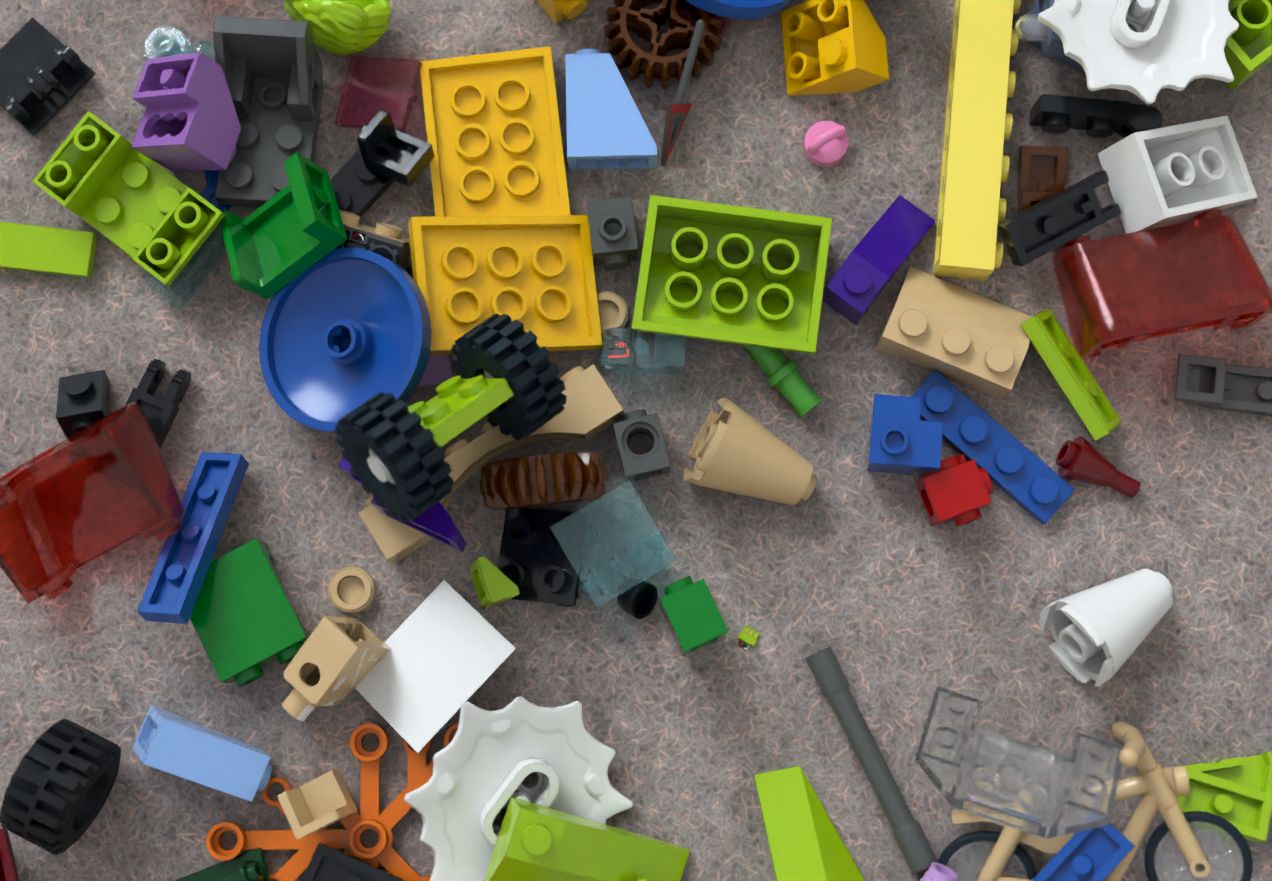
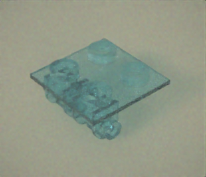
[550,481,676,609]

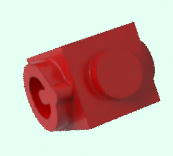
[916,454,993,527]

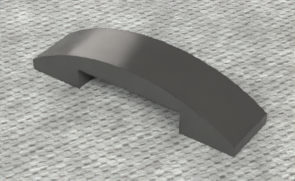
[1174,354,1272,417]

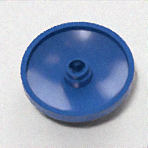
[259,247,431,434]

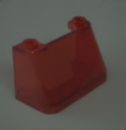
[1052,209,1272,359]
[0,401,185,603]

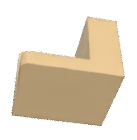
[278,768,358,840]

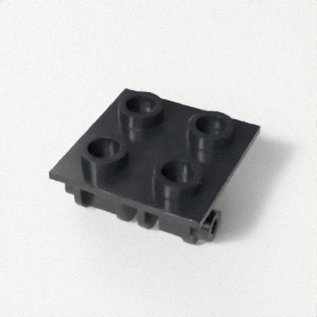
[0,17,96,136]
[498,508,589,607]

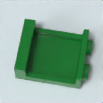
[220,152,348,299]
[190,538,311,687]

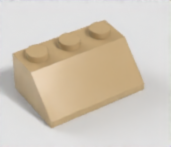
[875,267,1032,400]

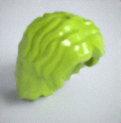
[284,0,392,56]

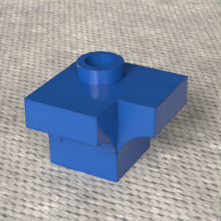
[867,394,943,475]

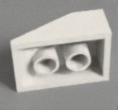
[1097,115,1258,237]

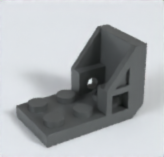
[213,16,323,207]

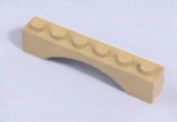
[358,364,624,564]

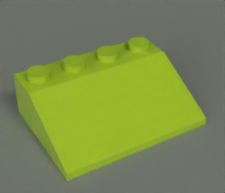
[632,195,832,354]

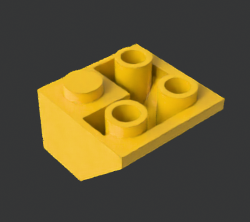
[781,0,889,96]

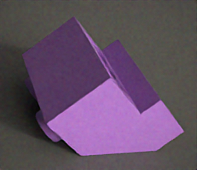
[131,52,241,172]

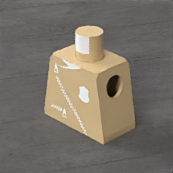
[282,616,390,721]

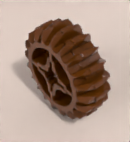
[604,0,723,90]
[479,451,607,510]

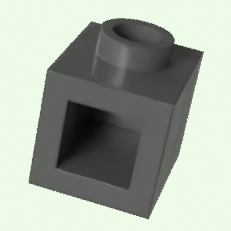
[587,196,638,270]

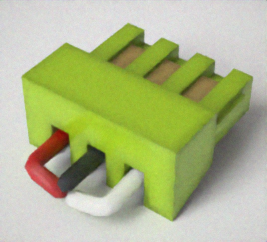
[737,625,760,650]

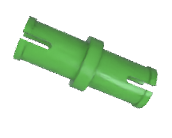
[743,345,822,419]

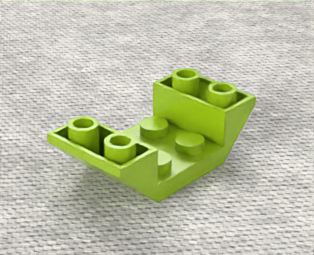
[32,111,225,287]

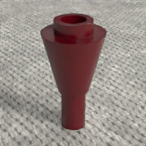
[1055,436,1140,498]

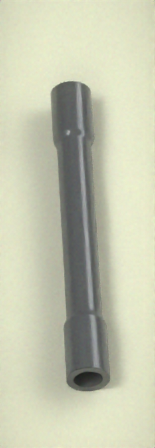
[805,647,938,873]

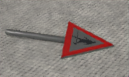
[660,19,705,167]

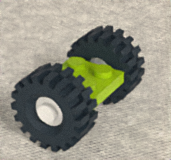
[335,313,567,522]

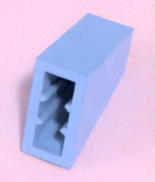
[565,49,657,171]
[132,705,272,802]

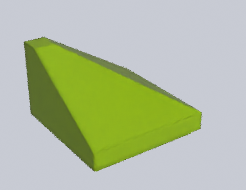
[469,556,520,610]

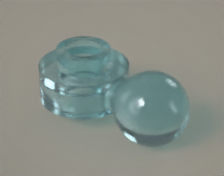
[144,26,216,62]

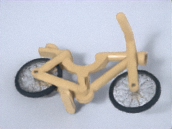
[938,721,1253,881]

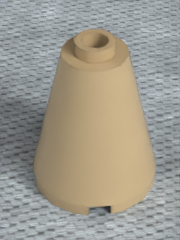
[683,397,817,506]

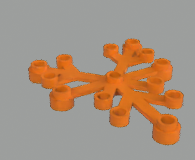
[206,723,459,881]

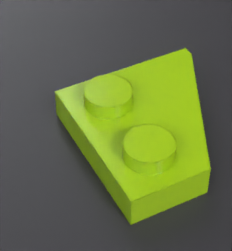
[1177,752,1272,844]

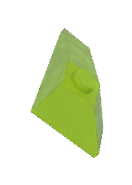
[754,766,865,881]
[484,797,690,881]

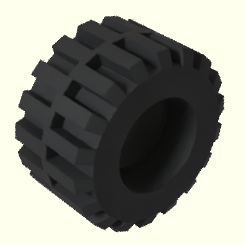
[0,719,121,855]

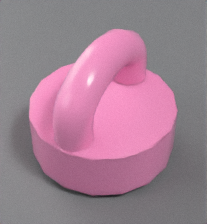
[803,121,848,167]

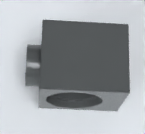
[612,409,671,483]

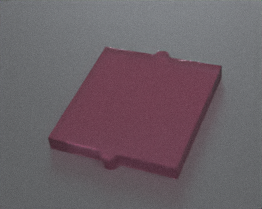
[335,56,422,132]

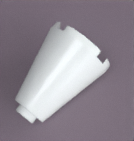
[1040,569,1173,687]

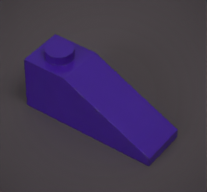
[822,195,935,325]

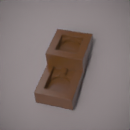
[1018,146,1068,213]

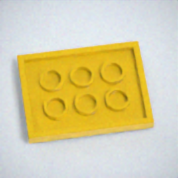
[419,46,571,216]
[408,215,602,355]

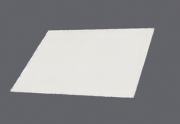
[355,580,516,753]

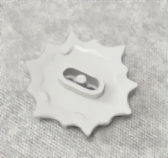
[1038,0,1239,105]
[404,696,633,881]

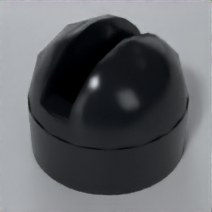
[616,578,658,619]

